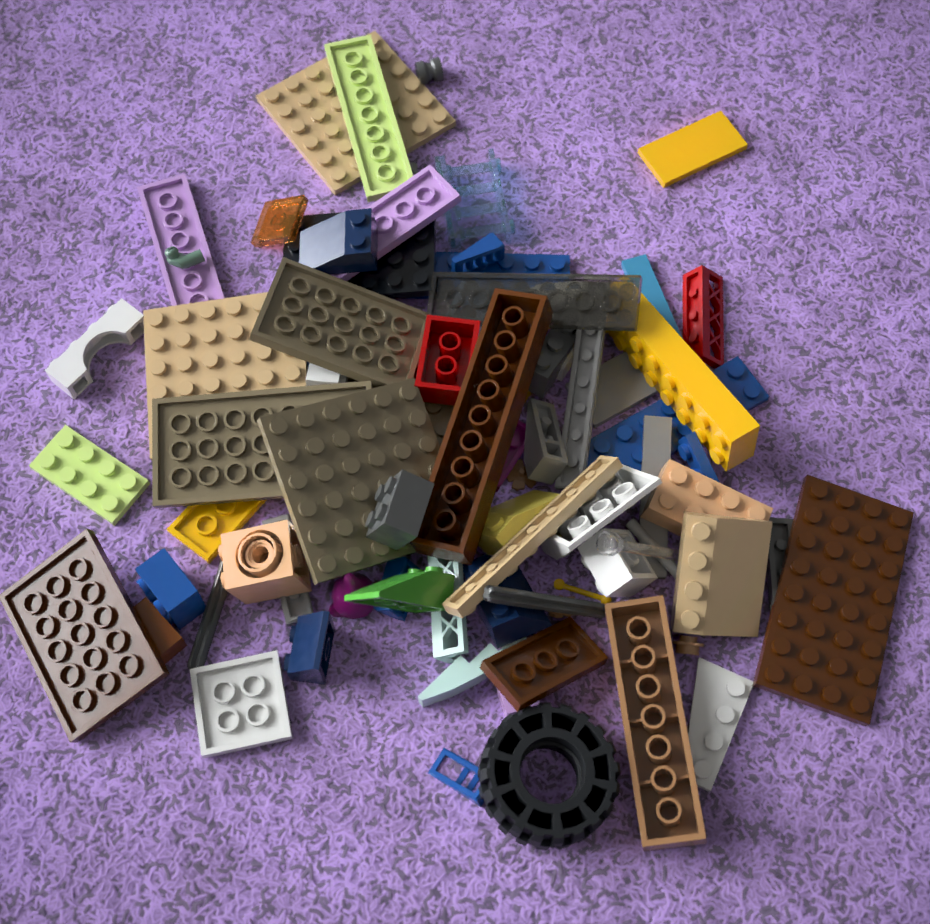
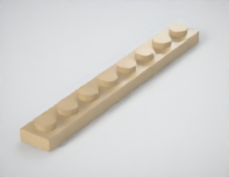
[442,455,623,618]

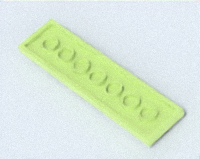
[324,34,413,202]

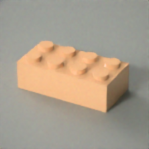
[640,459,773,537]

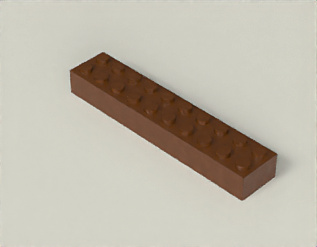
[409,288,553,566]

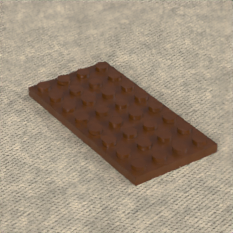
[752,474,914,726]

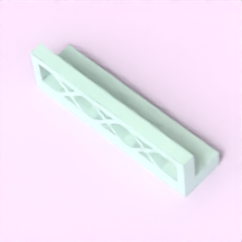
[428,556,469,663]

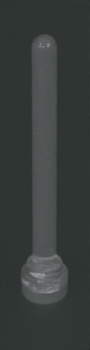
[596,531,679,561]

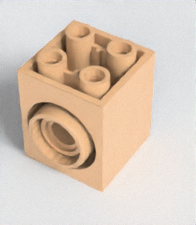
[218,520,312,604]

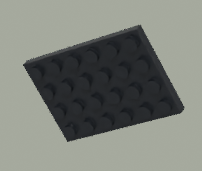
[283,212,436,299]

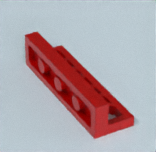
[683,265,724,369]

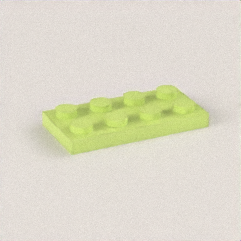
[29,425,150,526]

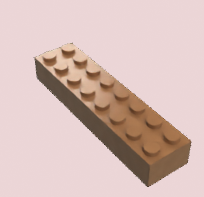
[604,595,706,852]

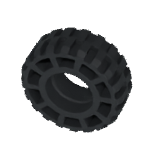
[478,702,621,850]

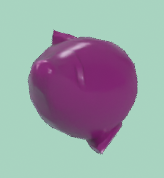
[328,572,378,619]

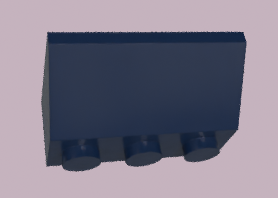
[463,554,551,649]

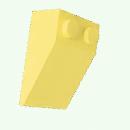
[478,490,559,556]

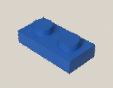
[677,431,719,482]

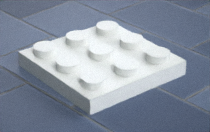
[190,650,293,758]

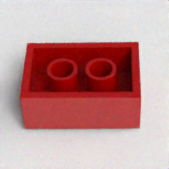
[415,315,481,406]

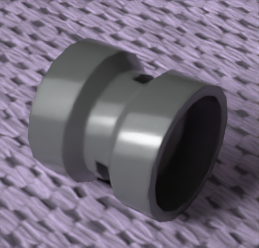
[415,57,444,85]

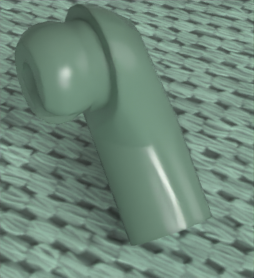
[165,246,205,269]

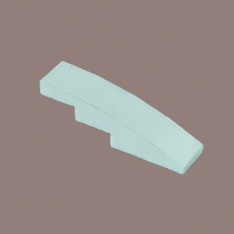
[418,637,527,707]

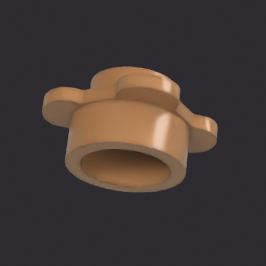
[672,635,704,655]

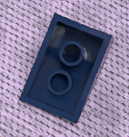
[299,208,378,275]

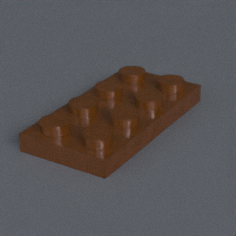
[480,617,608,712]

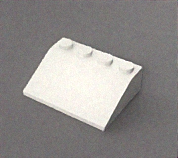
[540,464,662,560]

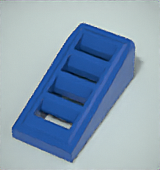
[452,232,505,277]
[428,748,485,807]

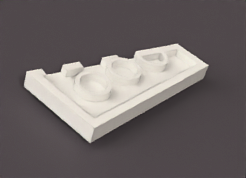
[688,657,753,792]

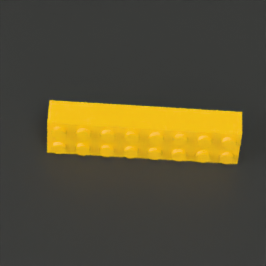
[605,276,760,472]

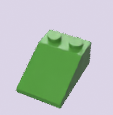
[344,566,455,614]

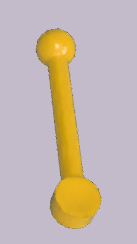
[554,578,612,604]

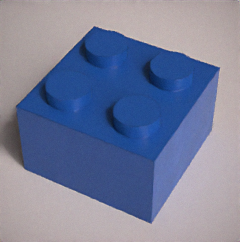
[135,548,206,630]

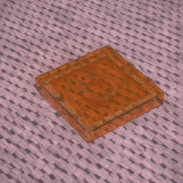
[251,195,309,247]

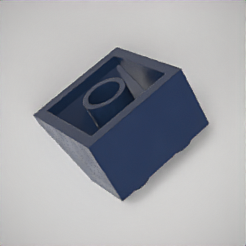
[284,611,335,685]

